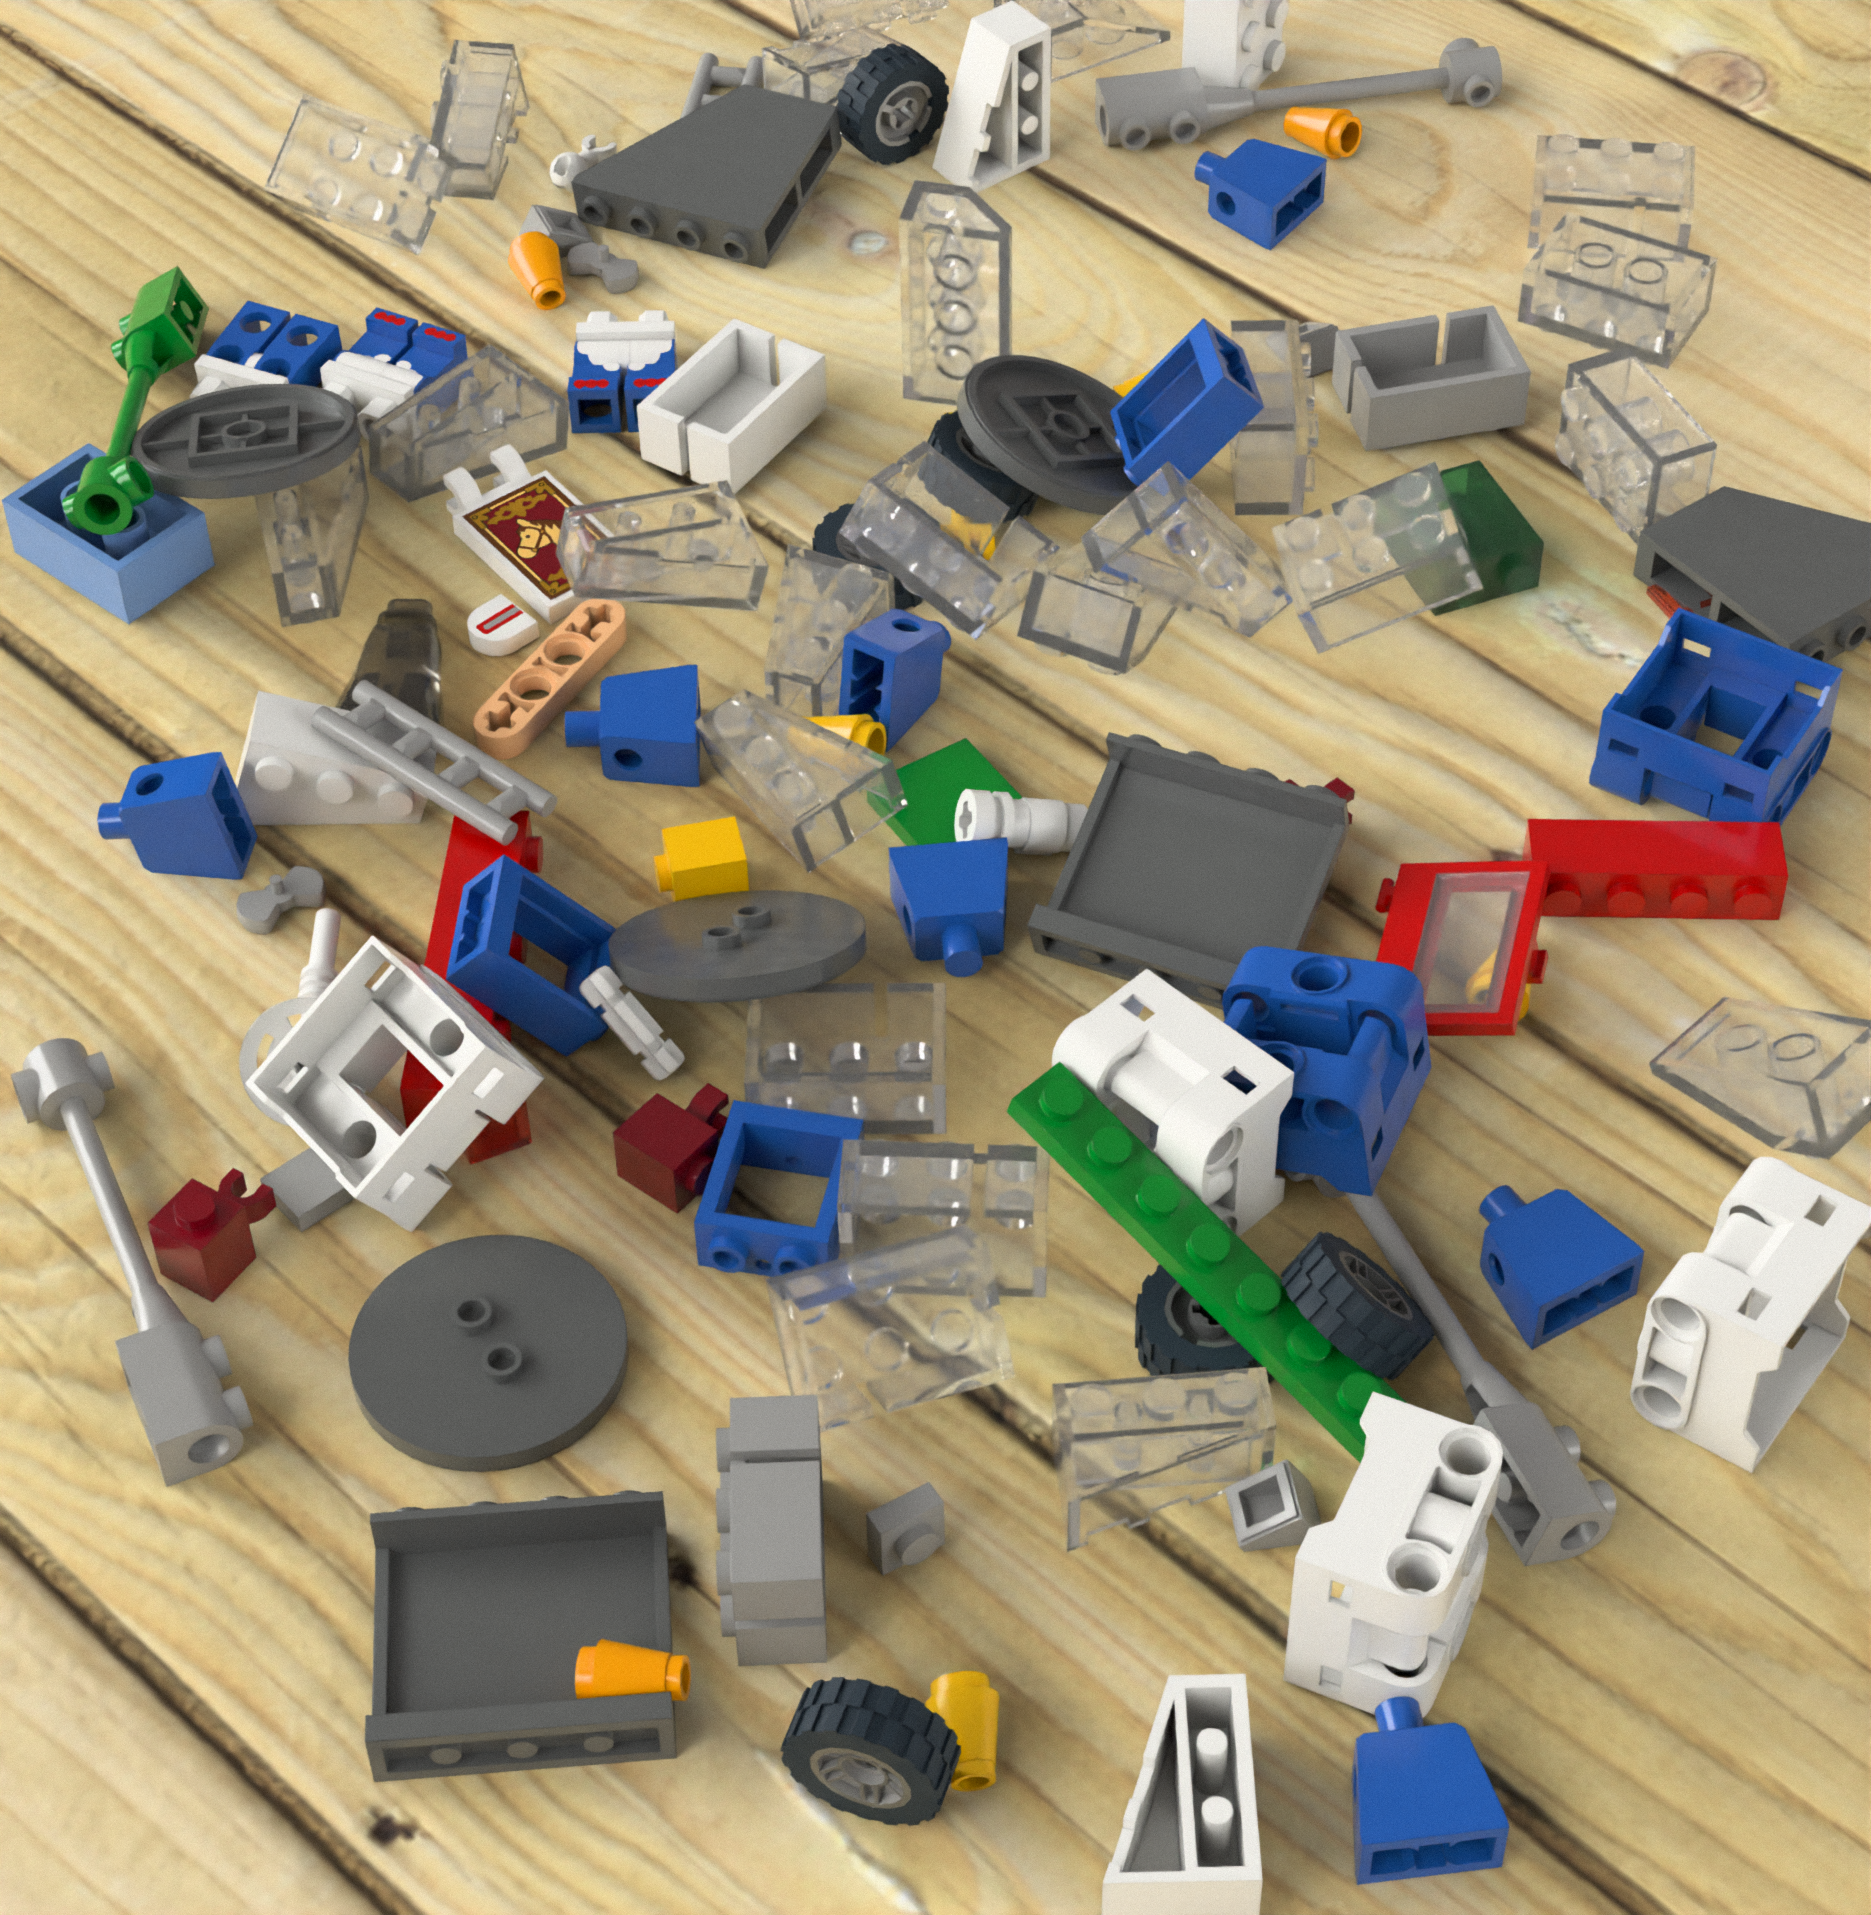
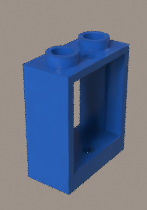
[1110,318,1264,501]
[445,855,616,1057]
[694,1100,866,1286]

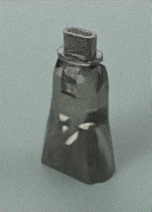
[335,599,444,755]

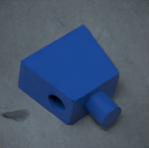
[1194,139,1327,251]
[838,609,951,752]
[565,665,701,787]
[97,752,258,880]
[889,837,1008,977]
[1479,1185,1645,1350]
[1352,1696,1509,1885]

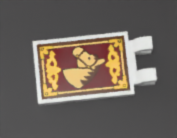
[443,444,645,625]

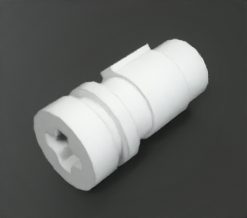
[954,789,1088,856]

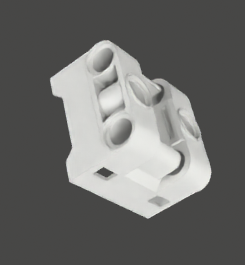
[245,935,544,1232]
[1052,969,1294,1237]
[1630,1157,1871,1473]
[1283,1391,1503,1718]

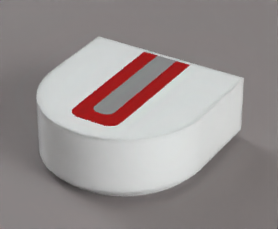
[467,594,539,656]

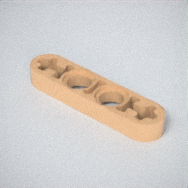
[473,597,627,760]

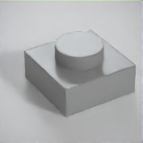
[866,1482,945,1575]

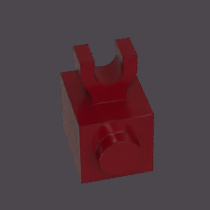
[613,1083,729,1214]
[147,1168,277,1303]

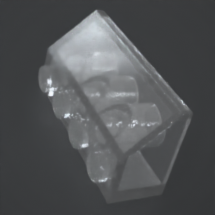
[899,180,1012,406]

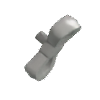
[567,242,639,294]
[237,866,327,934]

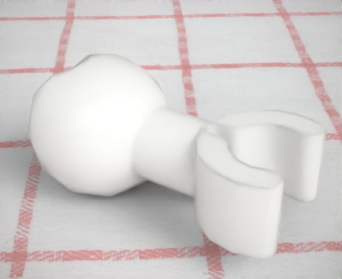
[549,135,617,193]

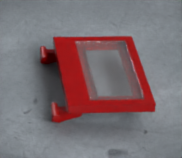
[1375,860,1551,1036]

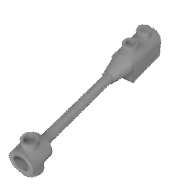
[1095,38,1502,150]
[11,1038,253,1487]
[1284,1136,1616,1566]

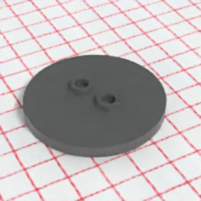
[957,355,1159,516]
[130,384,361,499]
[608,890,867,1003]
[348,1235,629,1472]

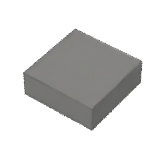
[260,1147,355,1232]

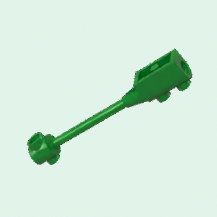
[62,266,209,535]

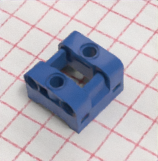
[1589,607,1843,827]
[1222,946,1432,1197]

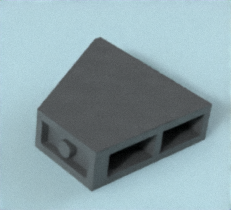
[571,84,842,269]
[1633,486,1871,662]

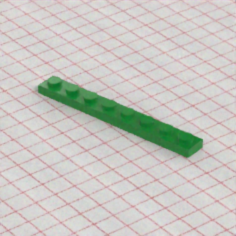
[1006,1061,1407,1463]

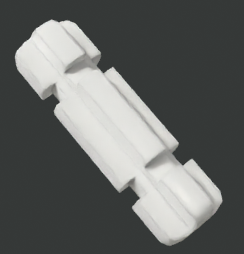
[579,965,685,1081]

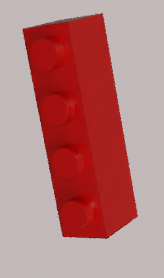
[1522,819,1788,920]

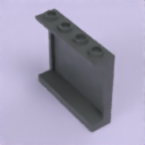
[1027,732,1350,1010]
[365,1490,677,1782]

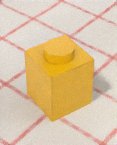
[653,816,749,902]

